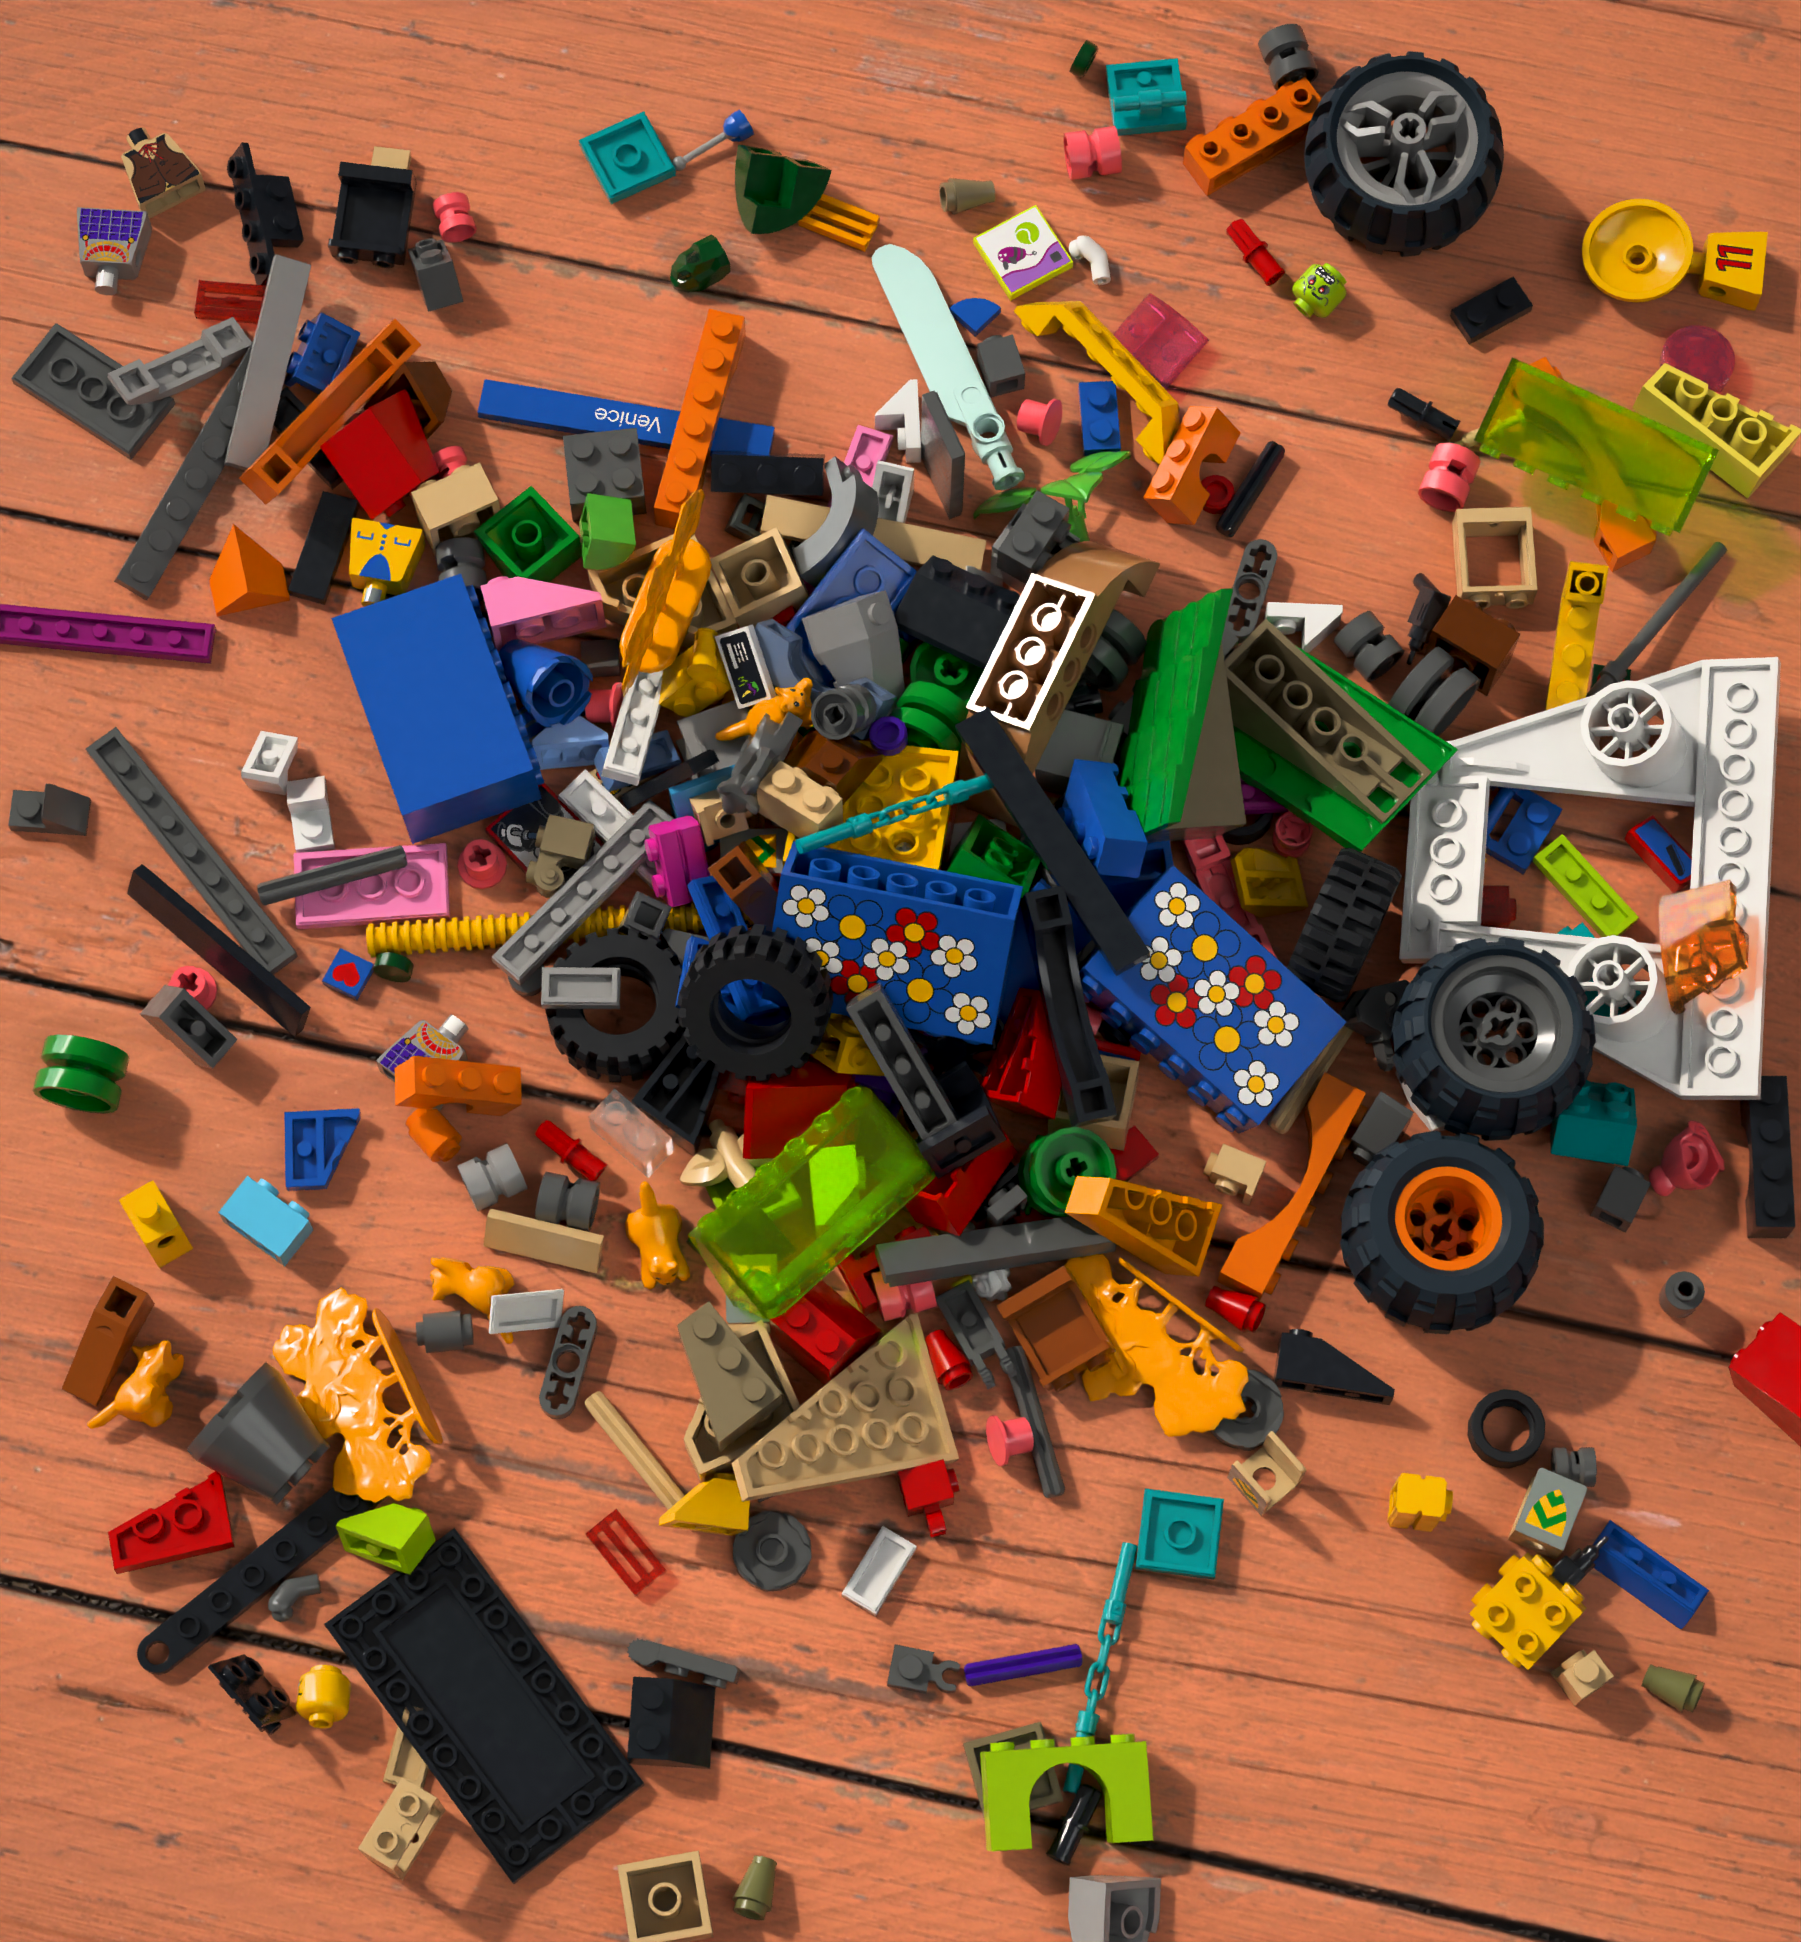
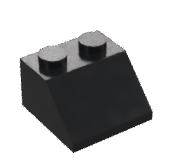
[627,1677,716,1769]

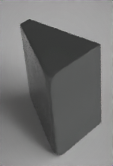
[580,639,620,678]
[618,891,672,940]

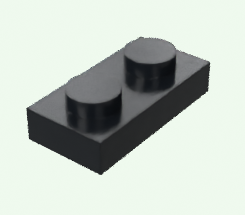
[1450,277,1533,345]

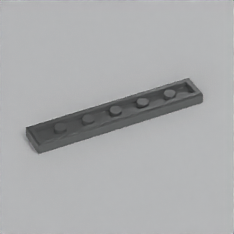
[875,1216,1113,1284]

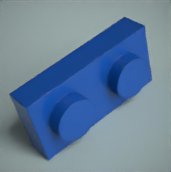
[1078,381,1121,456]

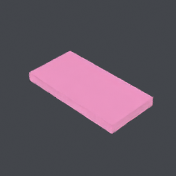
[294,843,450,929]

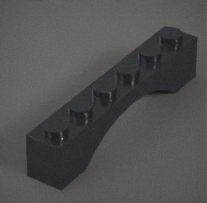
[1020,885,1117,1127]

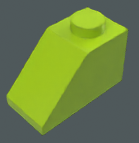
[336,1503,436,1575]

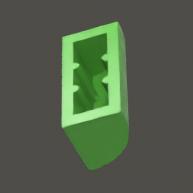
[579,493,636,570]

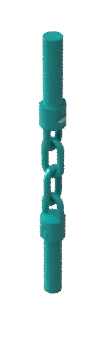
[795,775,993,854]
[1063,1542,1138,1794]

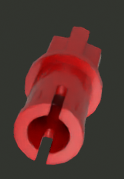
[1226,219,1285,286]
[535,1120,607,1181]

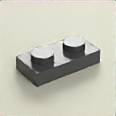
[985,1184,1028,1228]

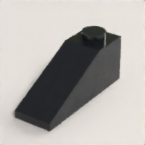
[1273,1329,1395,1405]

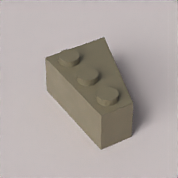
[677,1301,783,1452]

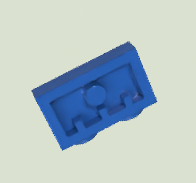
[284,312,360,394]

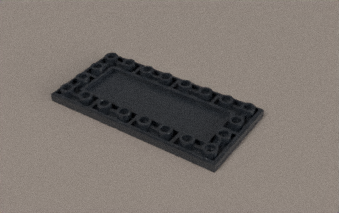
[324,1528,644,1884]

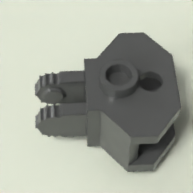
[1340,980,1410,1072]

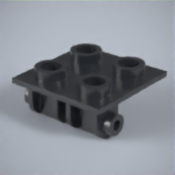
[208,1654,297,1735]

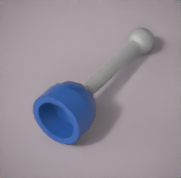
[672,110,754,171]

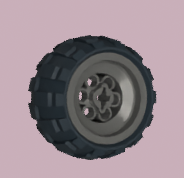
[1391,937,1596,1141]

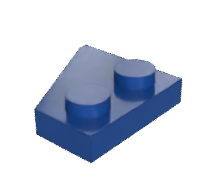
[284,1108,361,1191]

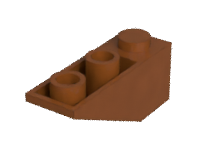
[708,841,779,932]
[62,1276,155,1407]

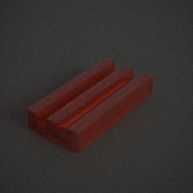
[194,280,266,324]
[585,1509,666,1597]

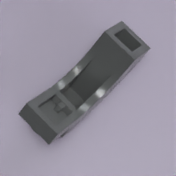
[793,456,879,588]

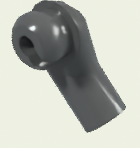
[268,1573,321,1622]

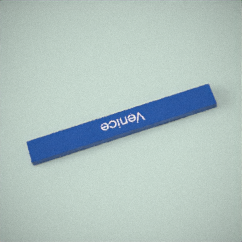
[477,379,775,456]

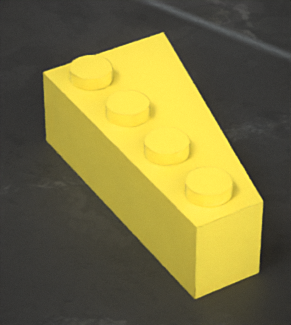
[1632,363,1801,499]

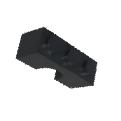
[711,451,825,496]

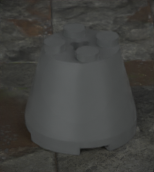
[187,1362,331,1505]

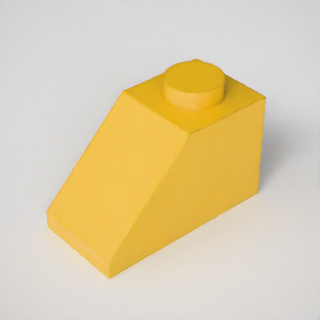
[659,1473,750,1536]

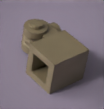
[526,814,596,898]

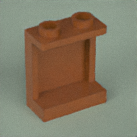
[996,1266,1116,1392]

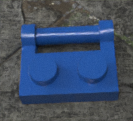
[1486,787,1563,875]

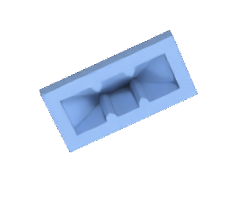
[532,715,609,770]

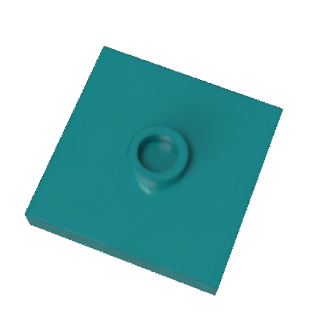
[579,111,676,204]
[1135,1488,1224,1580]

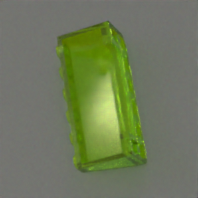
[1474,357,1719,536]
[687,1085,936,1319]

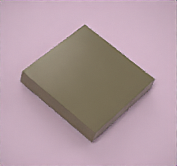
[963,1722,1063,1822]

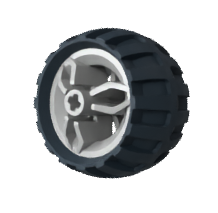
[1304,51,1504,257]

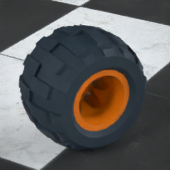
[1340,1130,1544,1334]

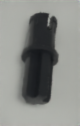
[1388,388,1461,442]
[1046,1784,1102,1866]

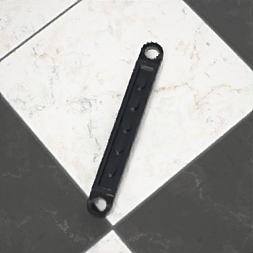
[137,1488,388,1675]

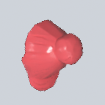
[1648,1121,1725,1196]

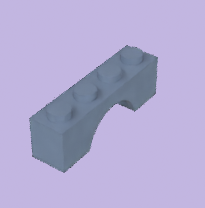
[755,619,897,740]

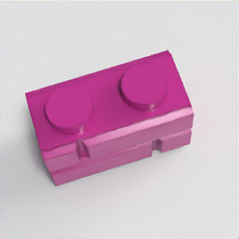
[644,815,710,907]

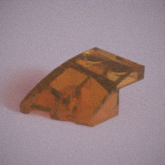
[1659,880,1749,1015]

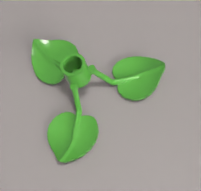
[973,451,1131,542]

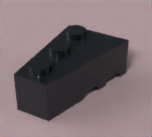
[631,1034,725,1156]

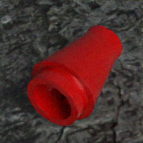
[1205,1286,1266,1333]
[925,1329,973,1391]

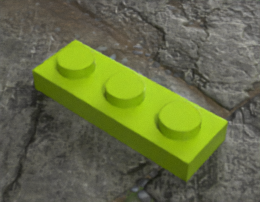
[1532,834,1639,938]

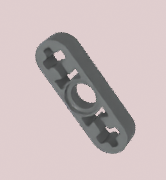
[1224,539,1277,643]
[539,1306,598,1419]

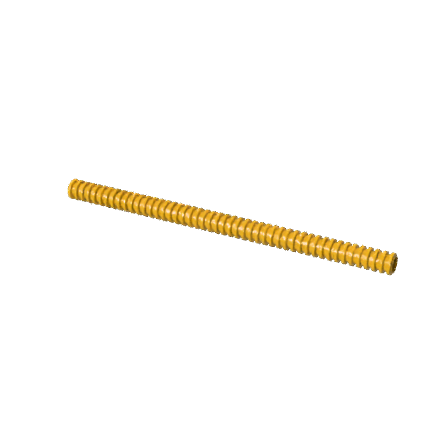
[366,901,754,958]

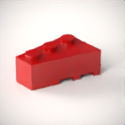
[982,988,1062,1120]
[893,1125,1017,1236]

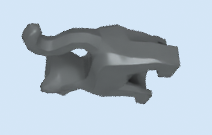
[716,711,803,815]

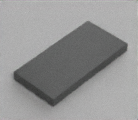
[11,323,175,460]
[921,390,965,520]

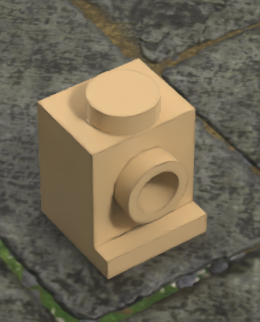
[689,790,753,846]
[1203,1144,1267,1205]
[1551,1649,1614,1706]

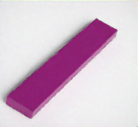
[0,604,216,664]

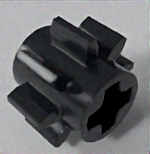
[1064,678,1103,717]

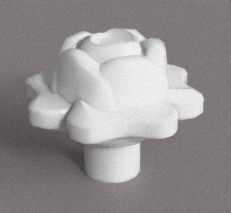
[970,1268,1012,1302]

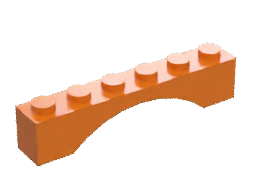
[654,309,746,529]
[239,319,421,505]
[1502,357,1657,572]
[1217,1072,1368,1302]

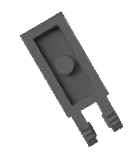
[936,1280,1017,1389]
[627,1638,741,1689]

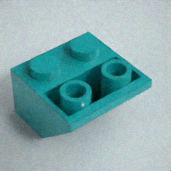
[1550,1080,1637,1166]

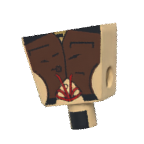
[121,128,206,219]

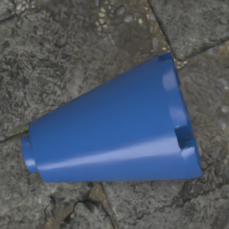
[498,639,593,727]

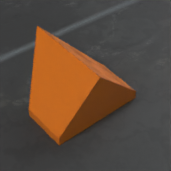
[209,524,290,617]

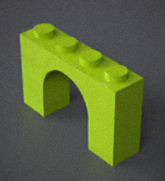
[980,1734,1153,1851]

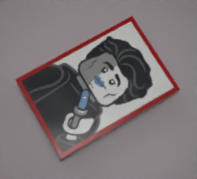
[485,783,604,899]

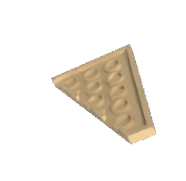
[732,1313,959,1502]

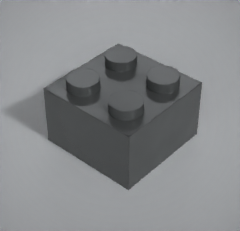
[563,428,647,522]

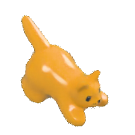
[715,677,813,751]
[625,1181,690,1290]
[430,1257,514,1344]
[87,1340,184,1429]

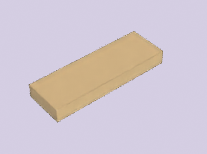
[483,1208,604,1274]

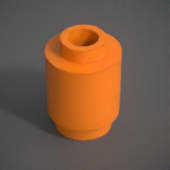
[405,1108,462,1162]

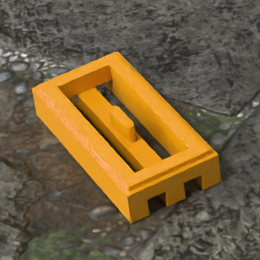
[798,194,880,252]

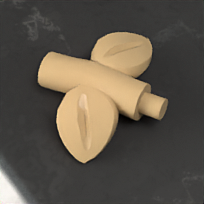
[680,1119,777,1200]

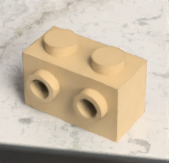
[757,760,843,838]

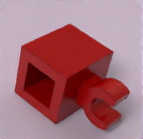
[897,1459,960,1538]

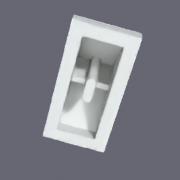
[872,460,914,523]

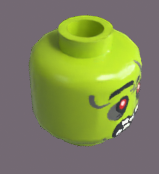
[1292,263,1347,318]

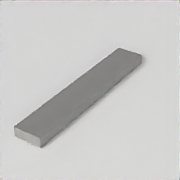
[224,254,311,471]
[491,799,673,986]

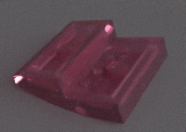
[1113,293,1209,390]

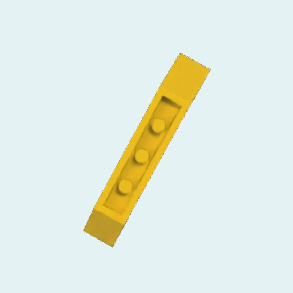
[1014,301,1180,465]
[1545,561,1609,711]

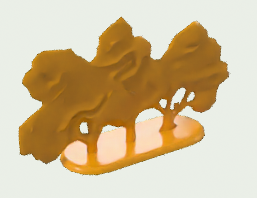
[619,489,712,697]
[1064,1254,1249,1437]
[273,1287,443,1503]

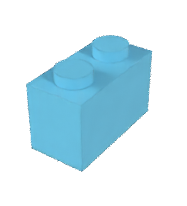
[218,1176,313,1267]

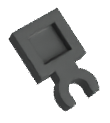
[887,1644,960,1694]

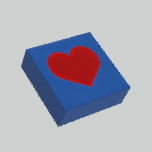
[322,948,374,1001]

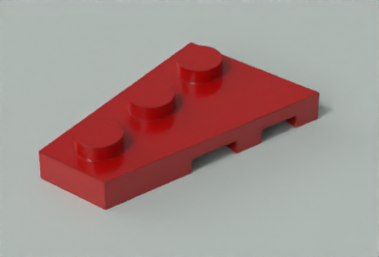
[108,1471,235,1574]

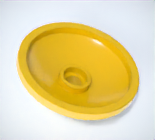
[1582,199,1693,302]

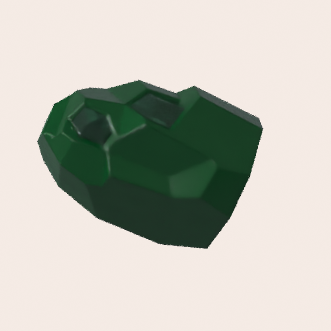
[670,235,731,293]

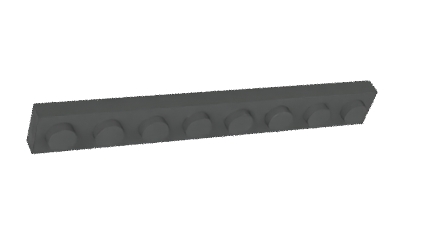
[114,339,254,601]
[85,727,298,975]

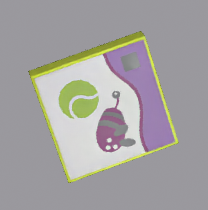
[973,205,1073,301]

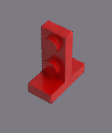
[828,1225,931,1316]

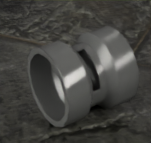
[1551,1447,1597,1487]

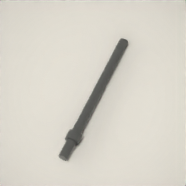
[1586,542,1727,697]

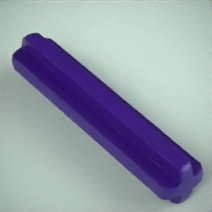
[964,1644,1083,1686]

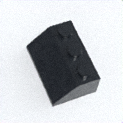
[894,555,1020,670]

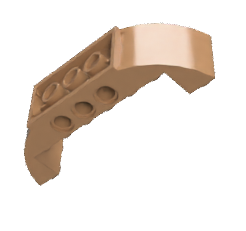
[960,541,1160,827]

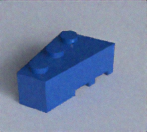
[1057,759,1148,878]

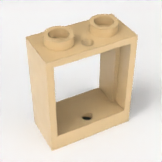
[1452,507,1538,609]
[358,1777,446,1881]

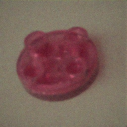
[1660,325,1735,394]

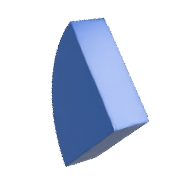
[949,298,1001,337]

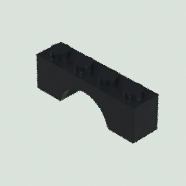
[1740,1076,1795,1238]

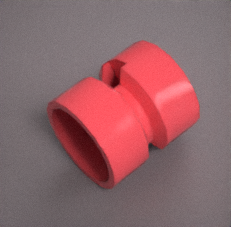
[1063,126,1122,180]
[1418,443,1481,512]
[870,1270,937,1322]

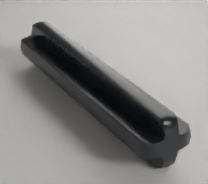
[1216,441,1285,537]

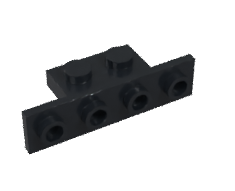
[227,142,304,289]

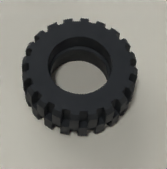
[1287,848,1402,1002]
[677,924,833,1082]
[545,928,686,1083]

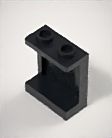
[328,162,417,268]

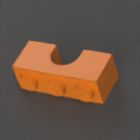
[1143,406,1241,525]
[395,1056,522,1117]

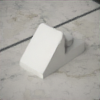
[875,379,921,463]
[1264,602,1343,653]
[241,731,298,795]
[287,776,335,853]

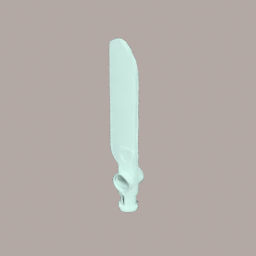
[872,244,1025,490]

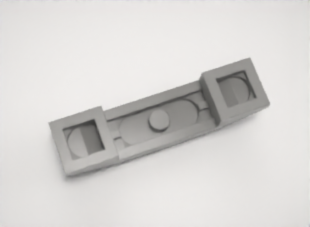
[107,317,252,405]

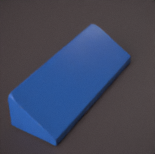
[1593,1520,1709,1629]

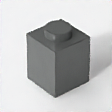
[977,335,1025,398]
[1590,1166,1651,1233]

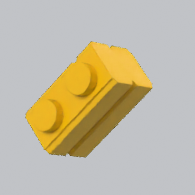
[1387,1473,1453,1532]

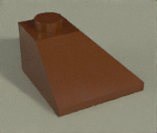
[363,361,452,439]
[783,727,883,805]

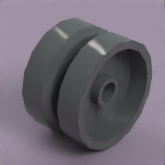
[1080,609,1147,692]
[1388,646,1481,737]

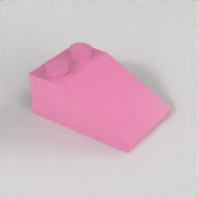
[481,576,606,653]

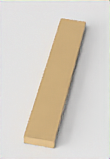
[760,495,987,570]

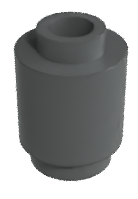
[1659,1271,1705,1318]
[416,1310,474,1353]

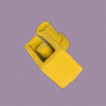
[659,628,732,717]

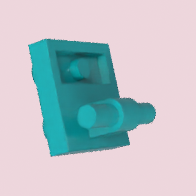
[1106,58,1187,136]

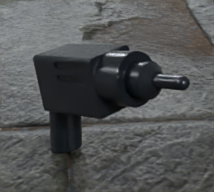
[1406,573,1451,665]
[1551,1536,1609,1586]

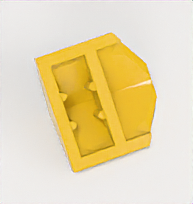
[1231,848,1308,918]

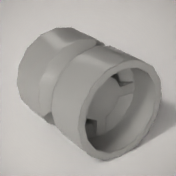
[457,1143,528,1211]

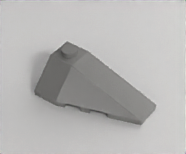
[802,590,905,716]
[1068,1875,1161,1942]

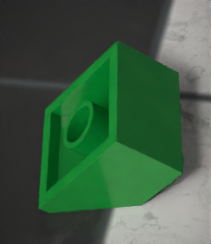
[474,486,582,582]

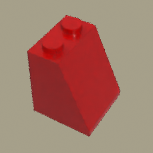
[320,389,439,520]
[743,1062,861,1159]
[769,1281,882,1385]
[1728,1312,1801,1447]

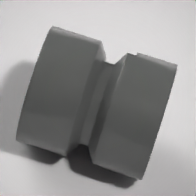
[1258,24,1319,91]
[435,537,487,601]
[1334,611,1405,682]
[811,684,876,740]
[535,1171,600,1232]

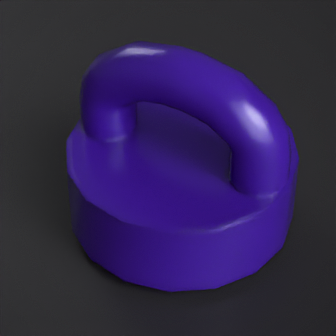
[869,716,908,756]

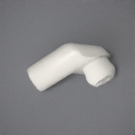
[1069,235,1111,285]

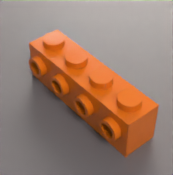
[1183,77,1322,196]

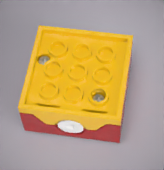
[783,740,959,871]

